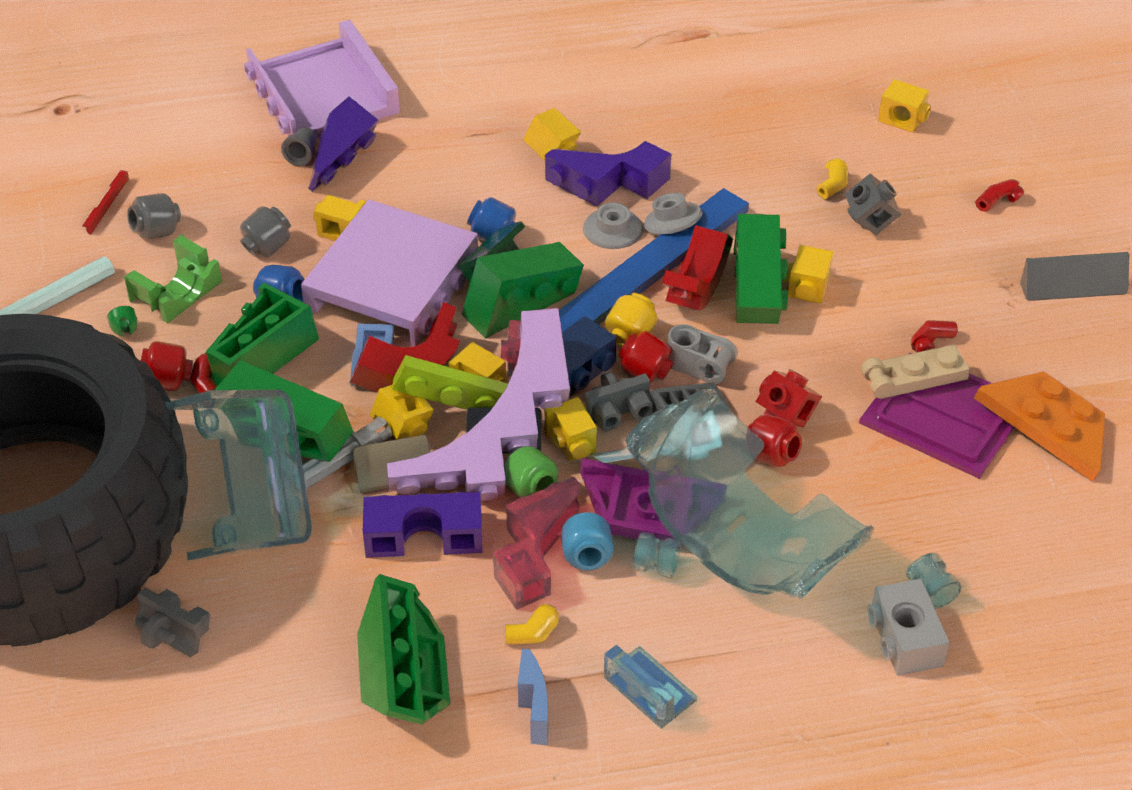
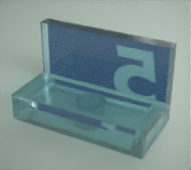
[604,644,697,729]

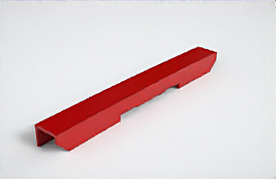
[82,170,129,235]

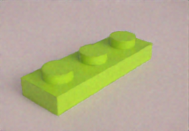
[392,355,508,410]

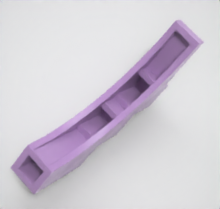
[387,308,570,501]

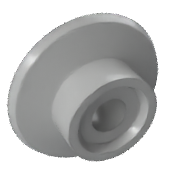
[644,193,703,234]
[583,203,643,249]

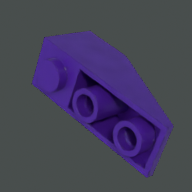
[308,96,379,192]

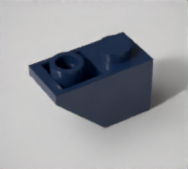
[562,316,617,398]

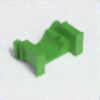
[124,234,222,324]

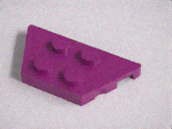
[580,458,727,548]

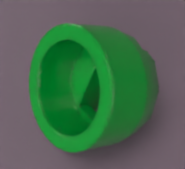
[107,306,138,336]

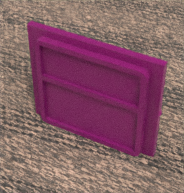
[859,353,1015,479]

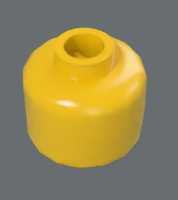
[605,293,658,347]

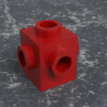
[755,369,822,428]

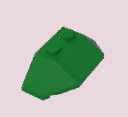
[357,574,451,725]

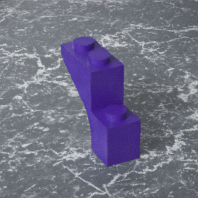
[545,141,672,206]

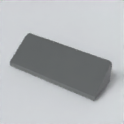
[1020,252,1130,301]

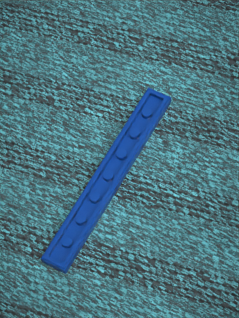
[559,188,749,332]

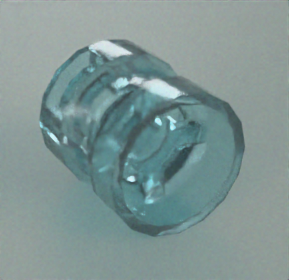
[633,531,681,578]
[906,553,961,609]

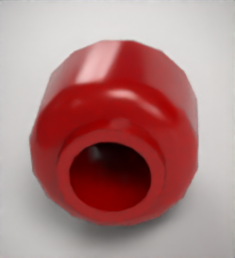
[618,331,674,384]
[141,341,193,391]
[744,414,802,467]

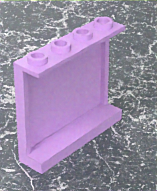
[244,19,400,138]
[301,199,478,346]

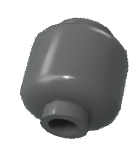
[127,193,181,239]
[240,206,291,257]

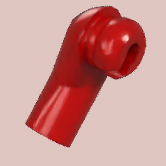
[975,179,1024,212]
[911,320,958,353]
[190,353,219,403]

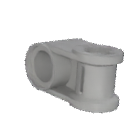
[667,324,738,384]

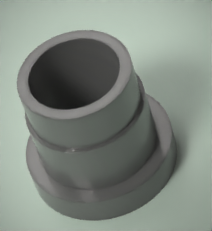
[281,127,318,166]

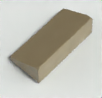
[353,435,430,494]

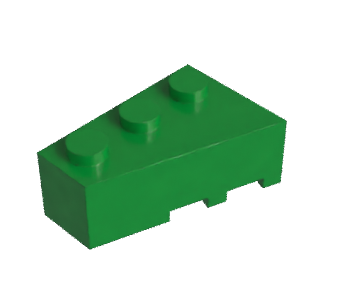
[733,214,788,324]
[206,282,319,386]

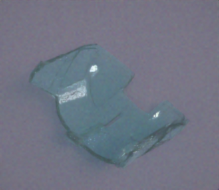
[625,388,874,599]

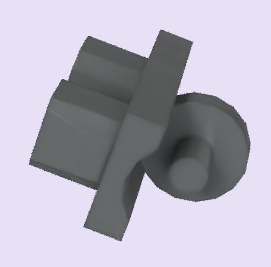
[585,372,653,431]
[135,588,210,658]

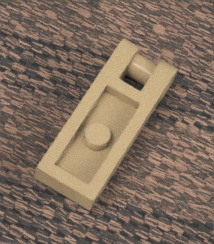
[860,344,970,398]

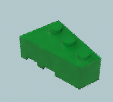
[462,242,584,339]
[215,360,354,462]

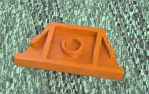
[974,371,1105,482]

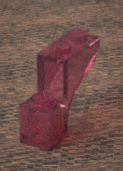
[493,477,580,610]

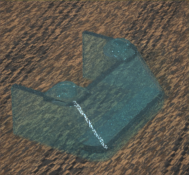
[165,389,312,560]

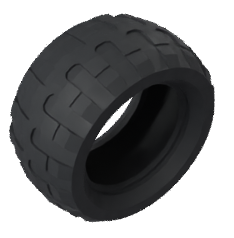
[0,314,188,647]

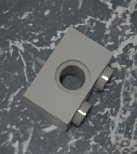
[868,578,950,676]

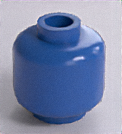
[467,197,517,242]
[253,265,305,302]

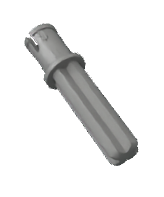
[290,417,392,491]

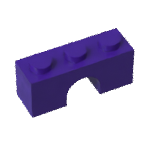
[363,492,483,558]

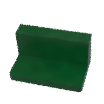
[458,221,525,283]

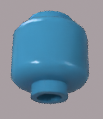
[561,512,614,571]

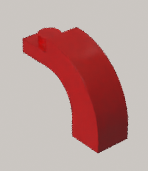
[662,225,733,311]
[350,302,460,392]

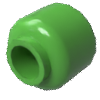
[504,446,559,502]

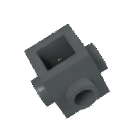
[845,173,902,235]

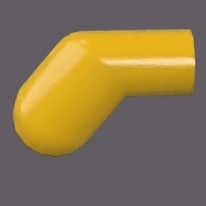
[816,158,848,199]
[505,604,559,645]

